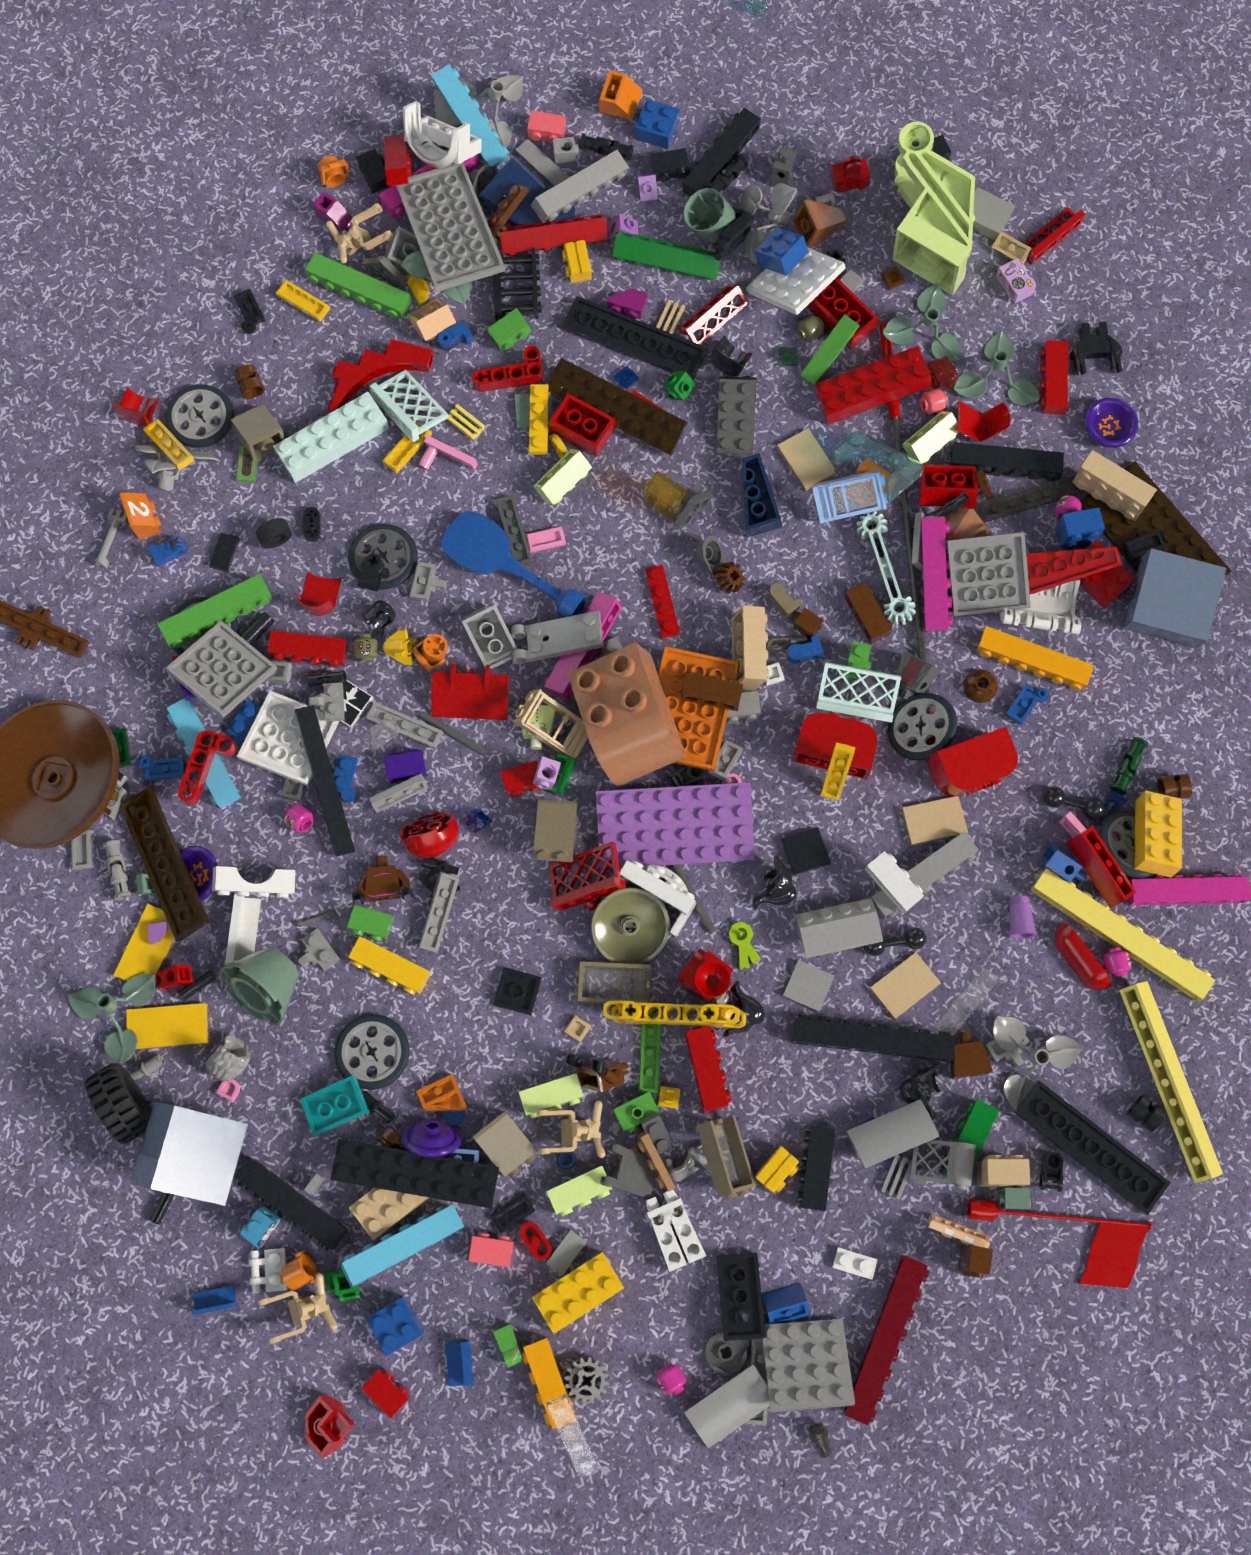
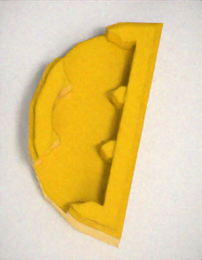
[405,275,429,306]
[548,433,568,458]

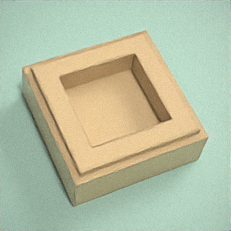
[564,1015,592,1043]

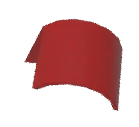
[111,388,160,426]
[955,401,1011,442]
[295,572,342,616]

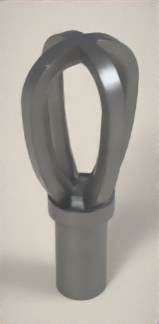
[767,635,807,653]

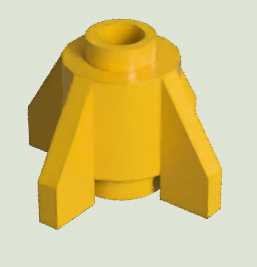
[383,629,417,665]

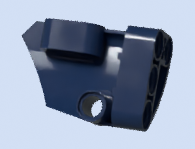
[478,156,575,225]

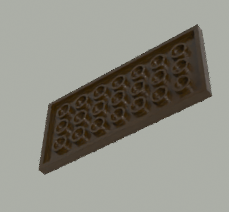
[1080,461,1232,578]

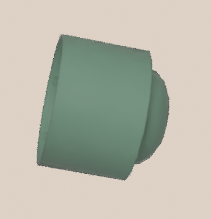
[683,188,736,243]

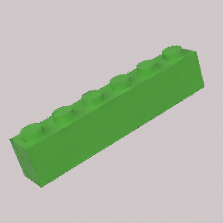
[305,253,412,319]
[157,574,272,649]

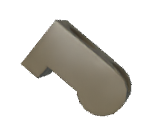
[769,583,803,619]

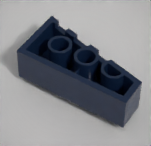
[742,453,782,538]

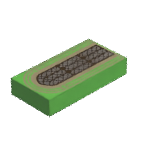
[236,446,257,482]

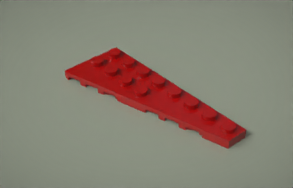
[1026,546,1122,595]

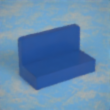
[762,1283,810,1324]
[192,1285,238,1315]
[446,1341,474,1387]

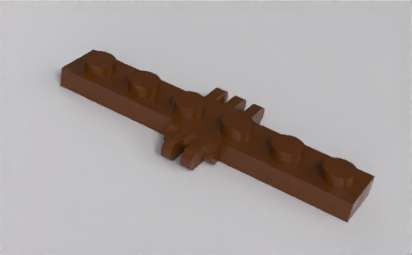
[487,183,529,243]
[0,601,90,659]

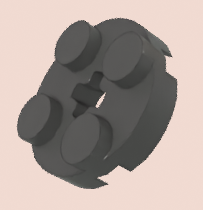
[705,1331,747,1374]

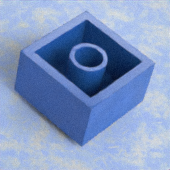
[635,99,680,149]
[754,227,809,276]
[1055,508,1105,549]
[366,1297,425,1356]

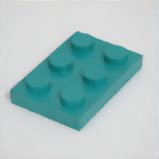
[300,1075,369,1137]

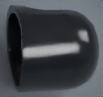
[362,600,396,636]

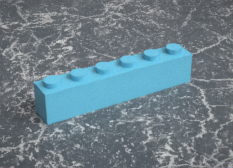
[431,64,509,170]
[167,698,241,808]
[340,1204,464,1288]

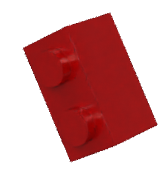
[500,760,541,798]
[361,1368,410,1419]

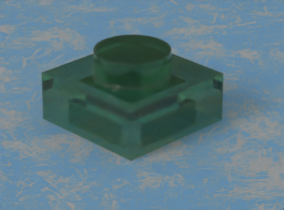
[779,347,798,366]

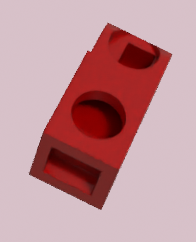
[155,965,193,991]

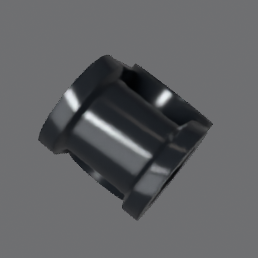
[358,553,385,592]
[667,766,705,787]
[1039,1152,1064,1192]

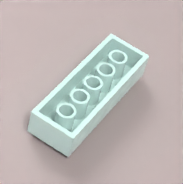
[273,392,389,483]

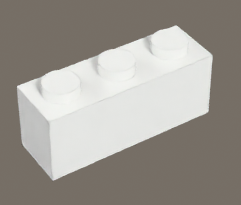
[865,851,924,914]

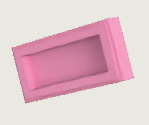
[526,526,566,553]

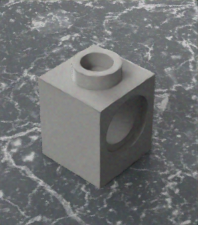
[553,137,579,163]

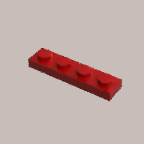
[645,565,680,639]

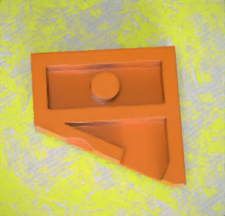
[416,1074,468,1111]

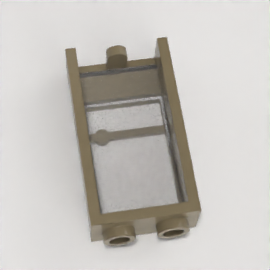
[574,962,651,1004]
[695,1115,756,1200]

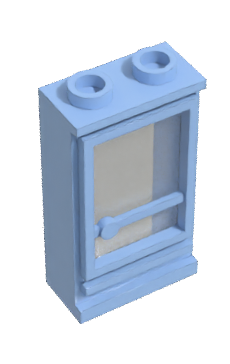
[812,470,889,524]

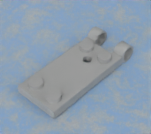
[511,611,603,665]

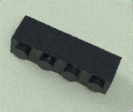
[797,1125,835,1212]

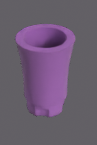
[1009,895,1037,939]

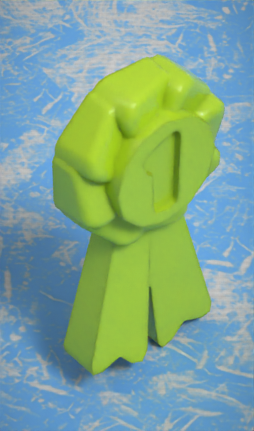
[729,922,761,970]

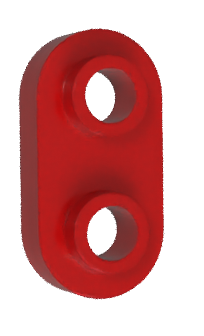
[519,1222,552,1260]

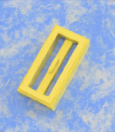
[446,404,485,440]

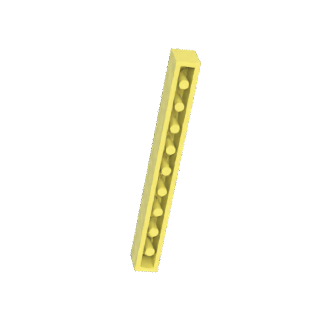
[1030,868,1215,1002]
[1119,981,1223,1183]

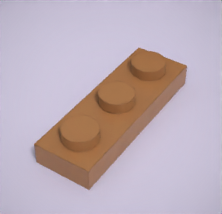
[637,1132,676,1192]

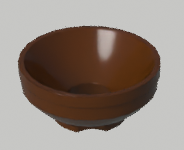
[963,669,998,703]

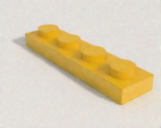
[529,384,549,455]
[143,419,195,471]
[820,743,855,800]

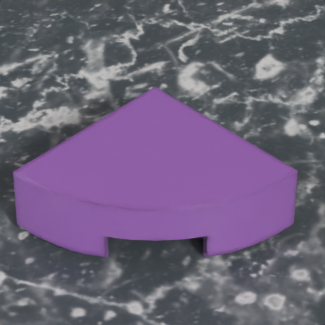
[148,921,169,945]

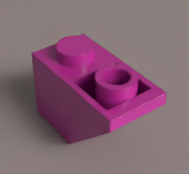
[313,191,353,232]
[607,288,648,320]

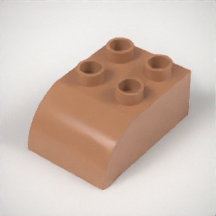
[567,642,687,786]

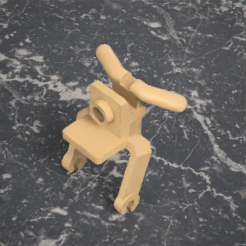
[326,203,394,264]
[537,1100,605,1158]
[258,1273,337,1344]

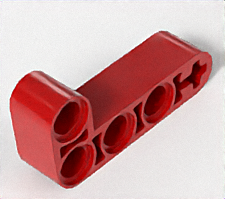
[472,345,543,392]
[178,730,236,806]

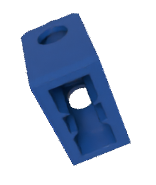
[1041,842,1088,883]

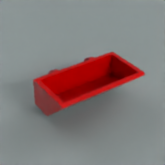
[431,663,510,720]

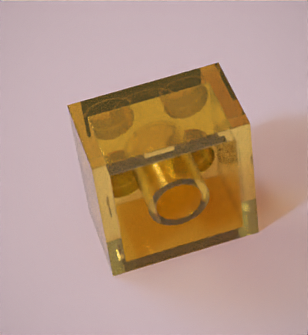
[644,471,687,522]

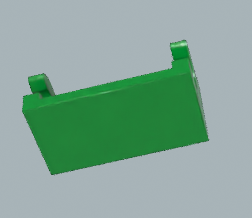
[543,753,576,798]

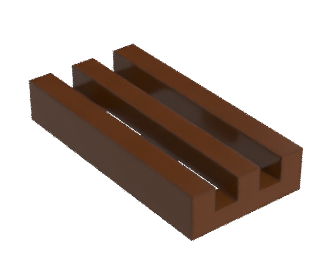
[976,470,994,499]

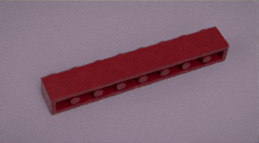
[842,1255,929,1425]

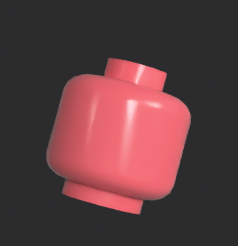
[919,389,948,415]

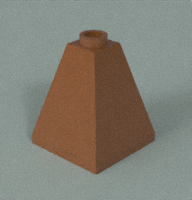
[792,200,847,249]

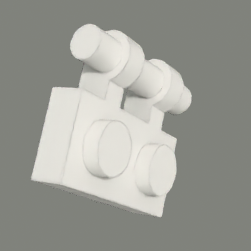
[249,1248,288,1293]

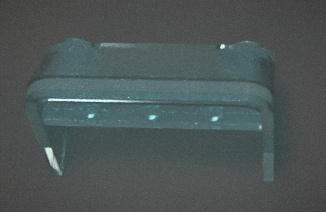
[832,431,923,503]

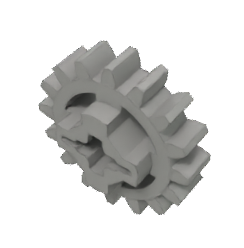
[565,1357,610,1404]

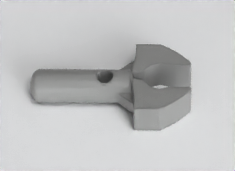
[689,1147,711,1174]

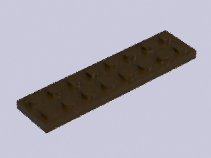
[548,358,688,456]
[120,787,209,942]

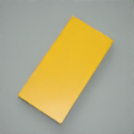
[113,904,175,981]
[126,1003,208,1049]

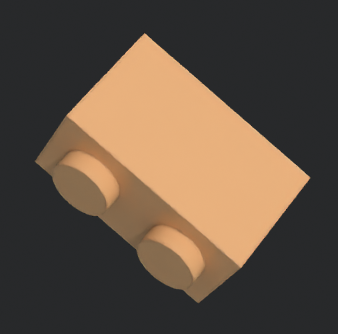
[407,298,457,341]

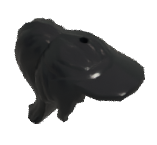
[752,855,797,910]
[723,980,765,1038]
[900,1062,943,1121]

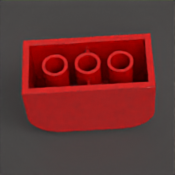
[792,712,878,780]
[926,727,1018,796]

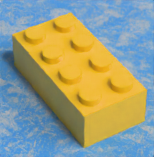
[1134,791,1182,877]
[532,1252,624,1334]

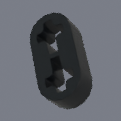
[303,507,321,542]

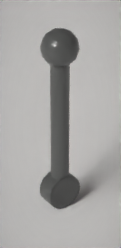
[296,909,336,927]

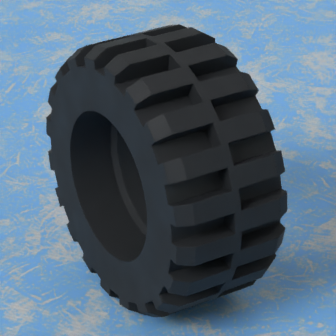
[85,1063,151,1144]

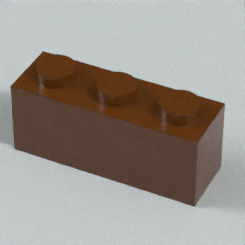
[844,582,893,644]
[682,672,743,712]
[958,1245,993,1278]

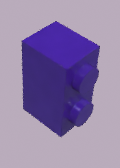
[384,749,428,783]

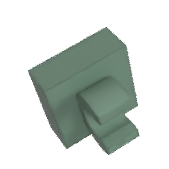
[134,873,156,895]

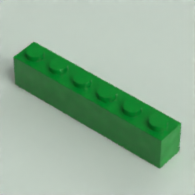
[613,231,722,281]

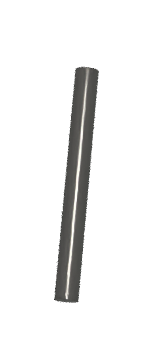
[420,711,487,756]
[672,864,716,934]

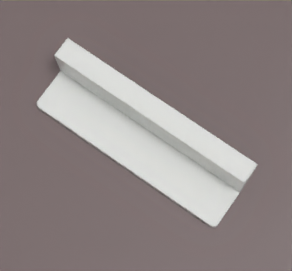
[225,894,261,965]

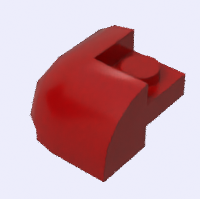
[304,1395,355,1458]

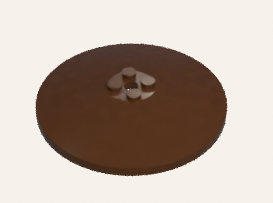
[0,700,119,849]

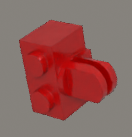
[830,156,871,193]

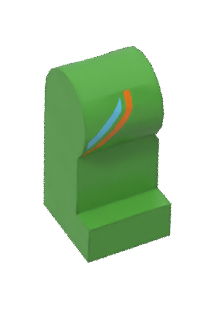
[493,1324,524,1368]

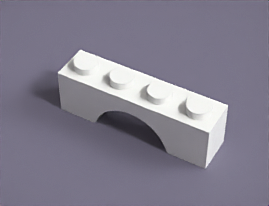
[212,866,295,898]

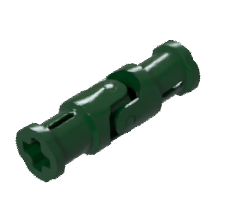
[1110,737,1149,795]

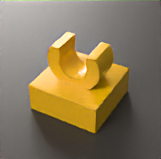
[658,1086,680,1109]

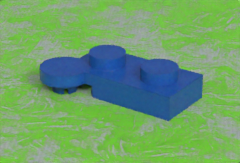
[1005,684,1049,725]
[226,700,261,749]
[334,754,358,802]
[138,755,185,782]

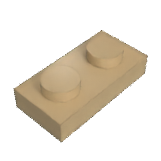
[992,231,1032,264]

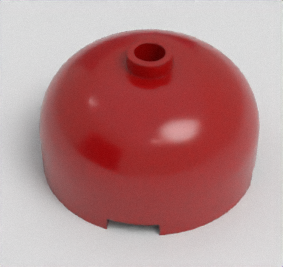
[399,811,459,858]

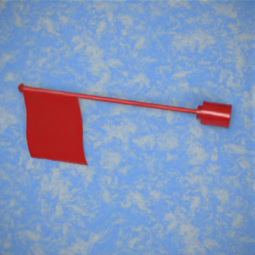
[967,1199,1153,1288]

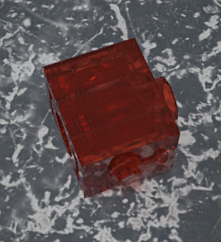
[927,356,959,391]

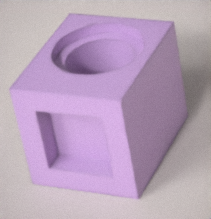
[533,757,561,789]

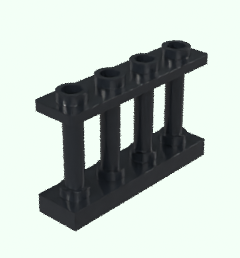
[493,247,542,321]

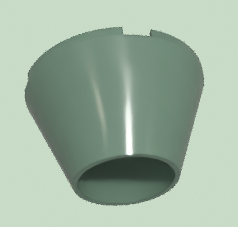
[219,947,299,1025]

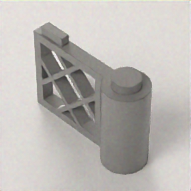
[910,1140,976,1190]

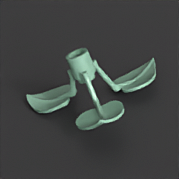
[401,251,471,305]
[883,284,961,362]
[953,331,1040,406]
[68,974,155,1064]

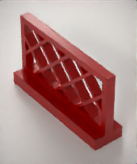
[549,841,626,911]

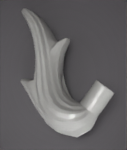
[664,1144,704,1182]

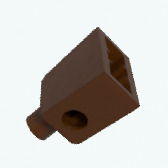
[951,1031,993,1079]

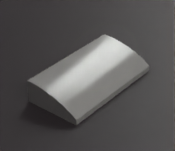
[847,1099,940,1169]
[684,1364,770,1448]

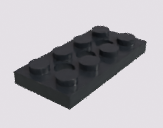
[716,1253,766,1342]

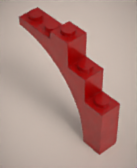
[328,339,434,413]

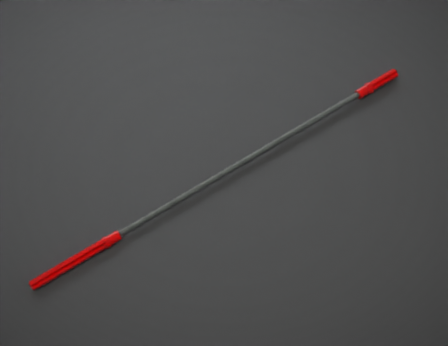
[879,322,937,745]

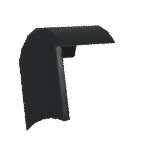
[710,335,753,376]

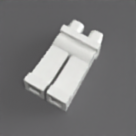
[646,1190,706,1272]

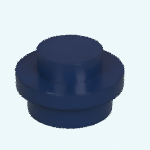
[556,1151,577,1170]

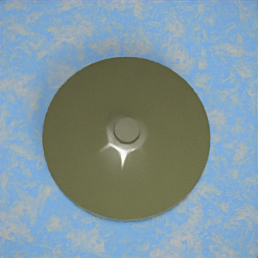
[591,887,670,964]

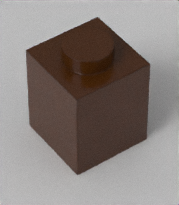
[793,608,824,639]

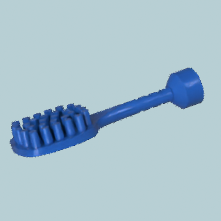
[441,511,587,617]

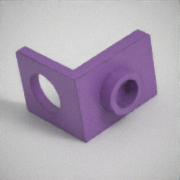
[636,172,658,201]
[606,213,639,239]

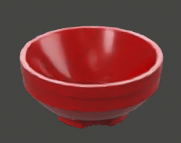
[694,961,731,998]

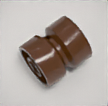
[234,364,265,399]
[1157,773,1192,799]
[373,1126,404,1150]

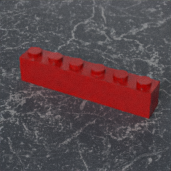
[500,214,608,255]

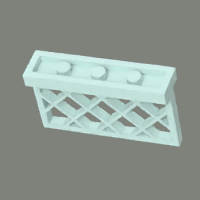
[370,370,448,442]
[816,662,901,723]

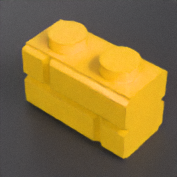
[561,240,592,283]
[754,1146,799,1193]

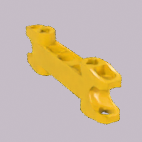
[603,1001,746,1028]

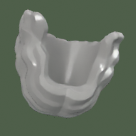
[204,1034,251,1081]

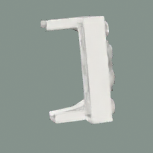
[403,101,481,168]
[620,860,696,937]

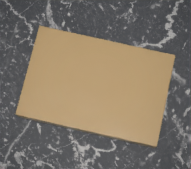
[777,428,837,491]
[902,796,968,846]
[870,952,941,1020]

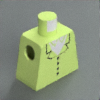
[519,705,556,750]

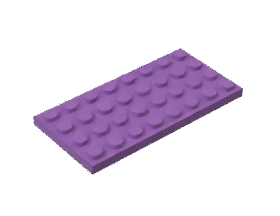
[596,782,755,869]

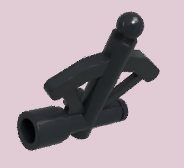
[419,857,460,905]

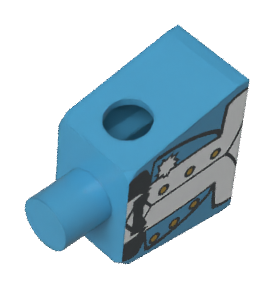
[240,1206,282,1250]

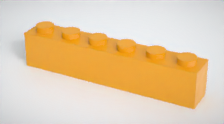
[976,626,1094,691]

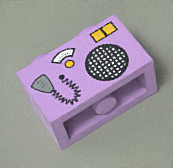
[996,258,1036,304]

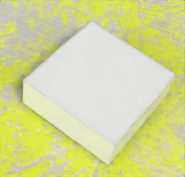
[765,662,785,686]

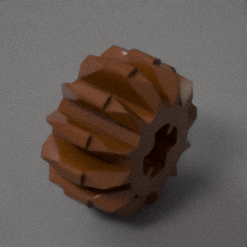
[714,562,746,594]

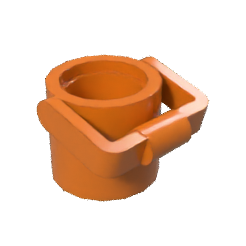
[317,156,349,188]
[412,634,448,672]
[281,1249,320,1290]

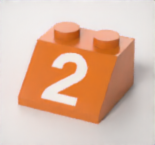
[120,492,162,540]

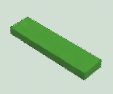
[800,314,860,385]
[639,1013,661,1093]

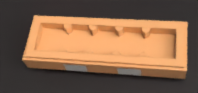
[928,1214,990,1248]

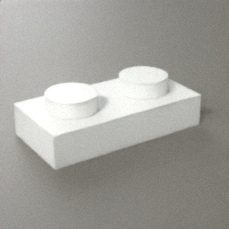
[832,1247,878,1280]

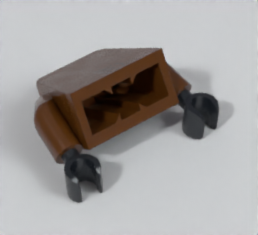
[352,856,414,905]
[566,1053,629,1092]

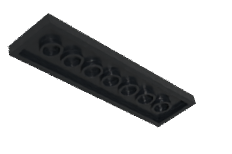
[562,296,708,381]
[1014,1080,1171,1215]
[330,1139,500,1209]

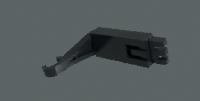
[715,207,755,261]

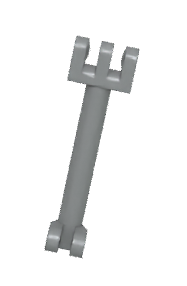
[95,508,128,569]

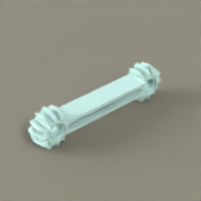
[857,511,916,626]

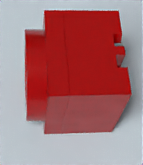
[677,948,734,1004]

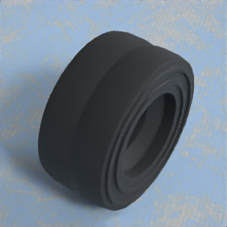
[256,518,292,549]

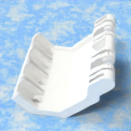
[999,579,1081,634]

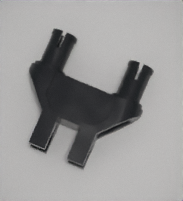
[1070,322,1123,375]

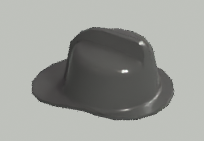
[469,165,495,207]
[695,535,728,576]

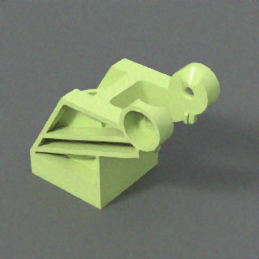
[892,122,975,296]

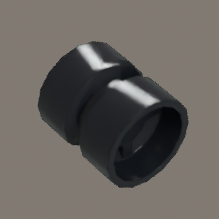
[1127,1095,1167,1133]

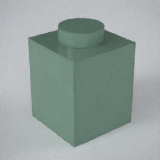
[998,1188,1030,1210]

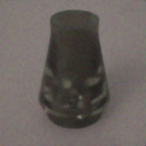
[808,1423,832,1458]

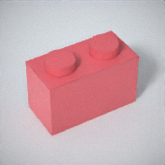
[527,110,566,144]
[469,1233,514,1267]

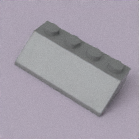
[795,898,883,958]

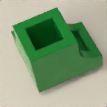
[324,1269,361,1302]

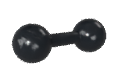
[1043,786,1106,820]
[864,927,927,956]

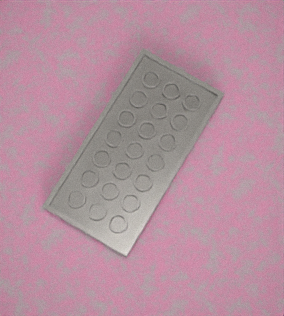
[396,162,505,292]

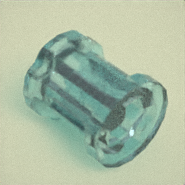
[746,0,768,17]

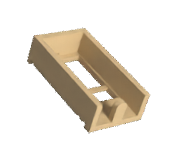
[514,689,588,758]

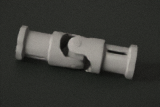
[103,840,132,901]

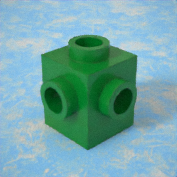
[663,371,696,401]

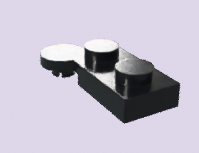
[234,289,265,335]

